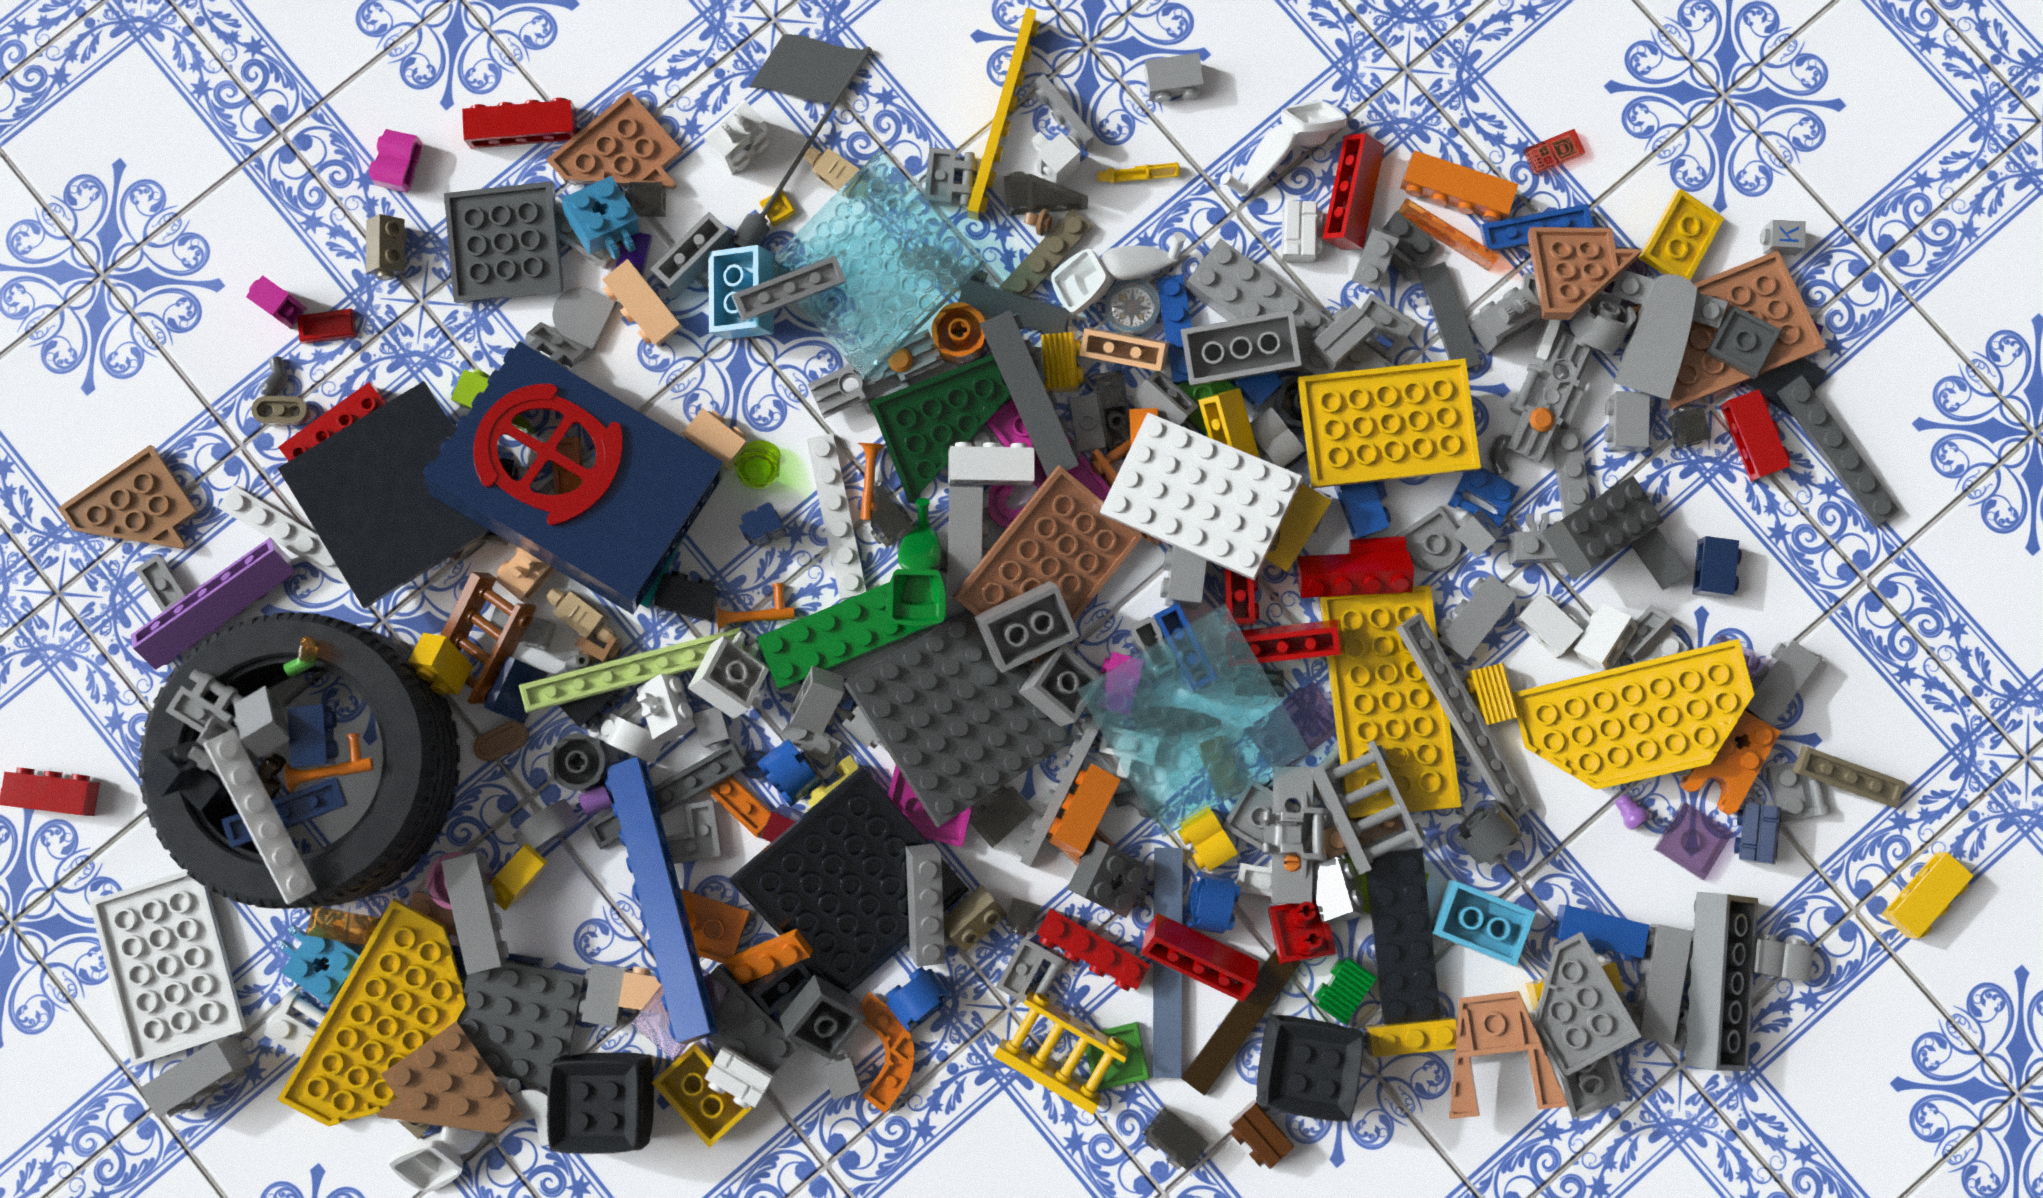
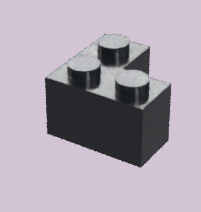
[140,739,228,811]

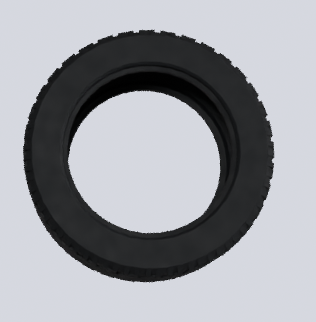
[138,612,460,909]

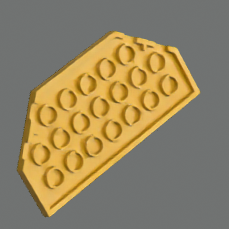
[1512,639,1754,790]
[277,898,466,1127]

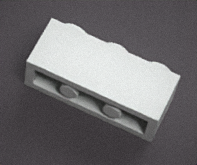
[948,442,1034,486]

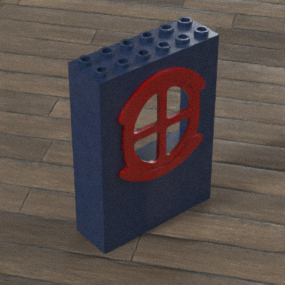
[423,341,724,615]

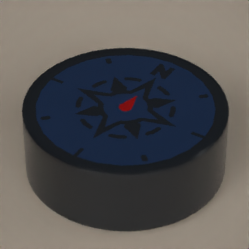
[742,750,766,779]

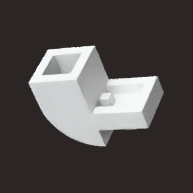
[597,713,664,763]
[508,1087,549,1146]

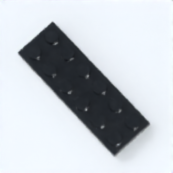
[1366,847,1441,1025]

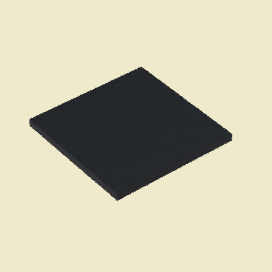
[277,381,492,609]
[729,765,969,994]

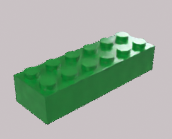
[757,582,935,692]

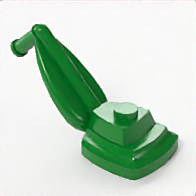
[886,498,946,627]

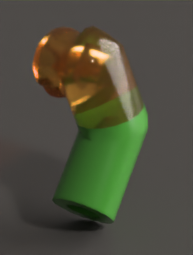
[284,636,319,677]

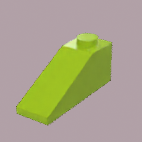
[451,369,535,435]

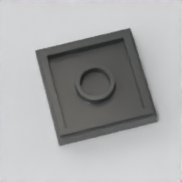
[1705,305,1782,379]

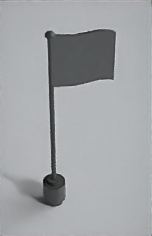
[732,34,873,248]

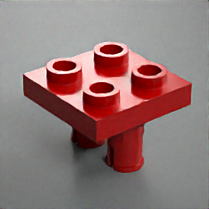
[1267,899,1337,965]

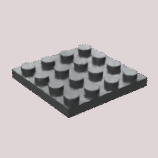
[444,181,564,303]
[457,959,585,1087]

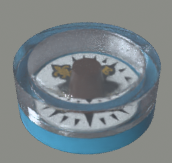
[1104,278,1160,336]

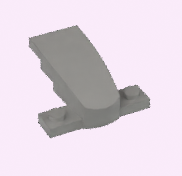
[1611,270,1728,400]

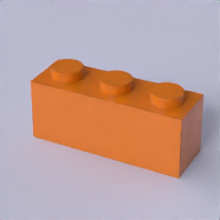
[1048,763,1121,858]

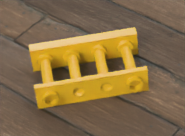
[993,991,1129,1115]

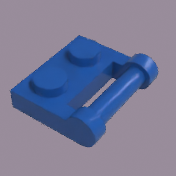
[1447,467,1520,527]

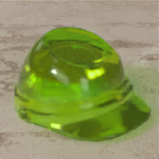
[734,440,781,490]

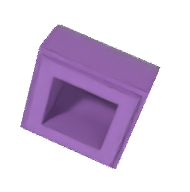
[578,784,614,816]

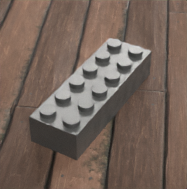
[1684,891,1758,1072]

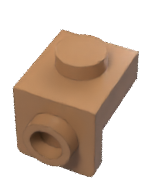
[574,635,622,663]

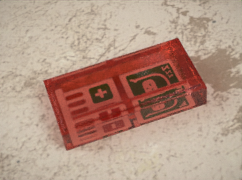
[1523,129,1586,175]

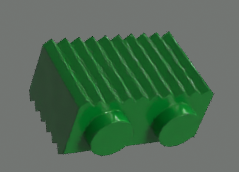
[1314,956,1377,1025]

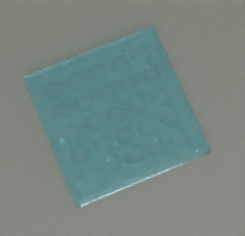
[773,150,985,381]
[1077,604,1309,837]

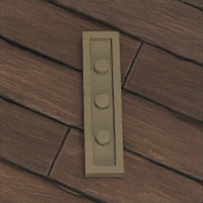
[999,208,1093,297]
[1793,745,1906,808]

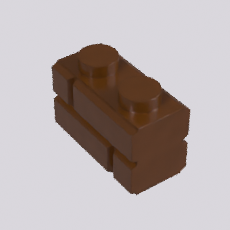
[1229,1100,1295,1170]

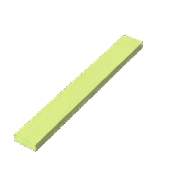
[519,628,747,714]

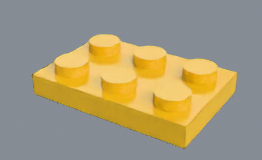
[1638,188,1724,280]

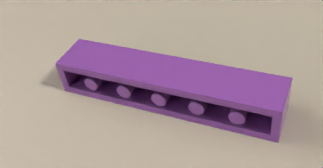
[130,537,296,670]

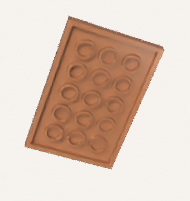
[1632,250,1826,411]
[952,465,1143,665]

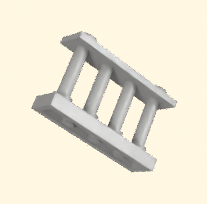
[1310,740,1426,875]

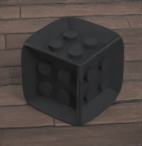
[1256,1014,1364,1122]
[547,1052,654,1154]

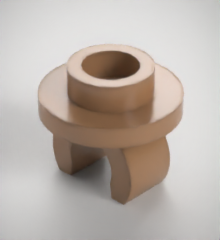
[1023,208,1053,236]

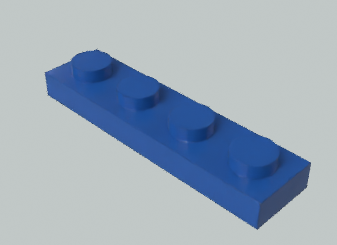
[1479,204,1594,253]
[1156,274,1192,385]

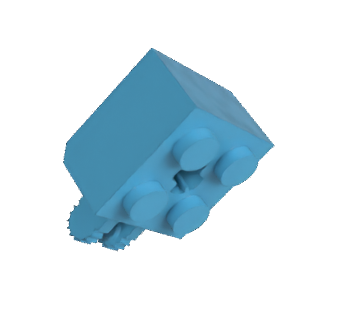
[562,176,639,259]
[277,923,363,1005]

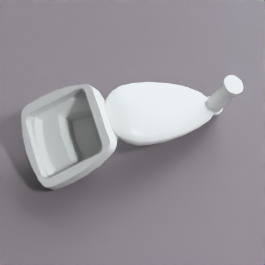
[1220,100,1347,197]
[1051,232,1186,315]
[389,1076,520,1193]

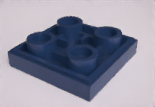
[484,656,548,724]

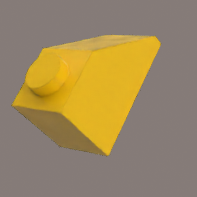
[490,843,548,911]

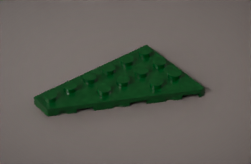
[870,354,1011,503]

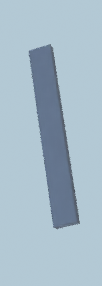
[1152,847,1183,1078]

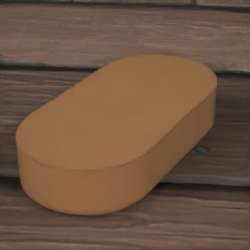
[473,721,529,761]

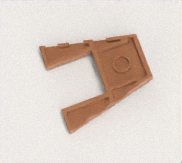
[1449,991,1569,1119]

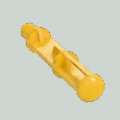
[1097,162,1181,184]

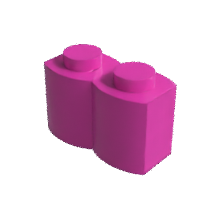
[369,129,423,193]

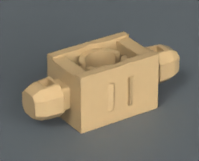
[804,147,872,200]
[547,588,616,643]

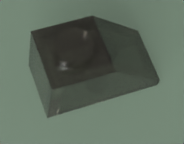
[870,480,916,548]

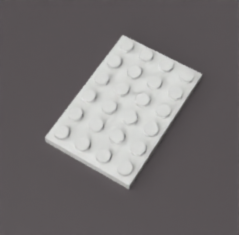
[1100,413,1302,580]
[89,870,247,1066]

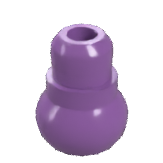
[1615,794,1650,830]

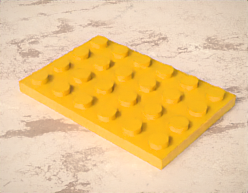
[1297,358,1481,489]

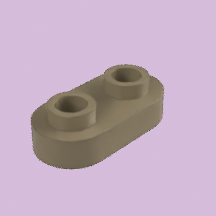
[251,396,310,426]

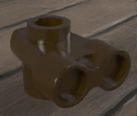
[255,753,287,801]

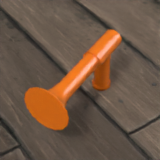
[858,442,898,520]
[716,583,795,633]
[285,733,374,793]

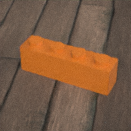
[1399,150,1518,222]

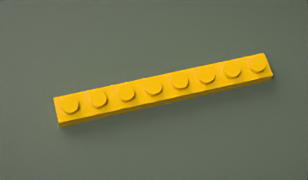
[967,7,1040,221]

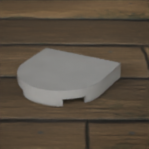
[552,287,618,351]
[1395,506,1461,572]

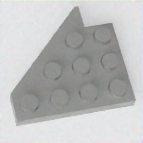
[1523,932,1642,1078]

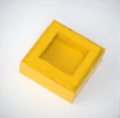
[759,189,796,227]

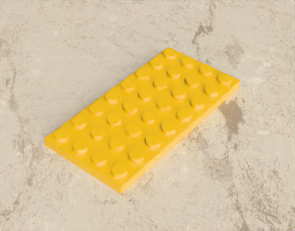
[1319,585,1461,819]

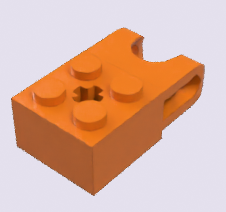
[1679,710,1781,816]

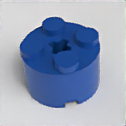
[757,739,822,807]
[1186,871,1241,934]
[886,966,952,1032]

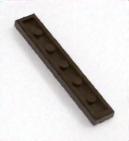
[1181,947,1302,1096]

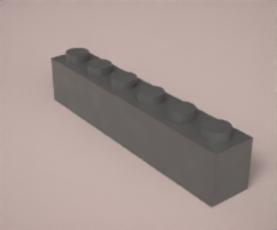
[980,310,1081,477]

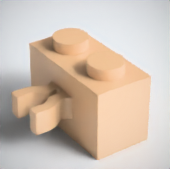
[496,547,555,604]

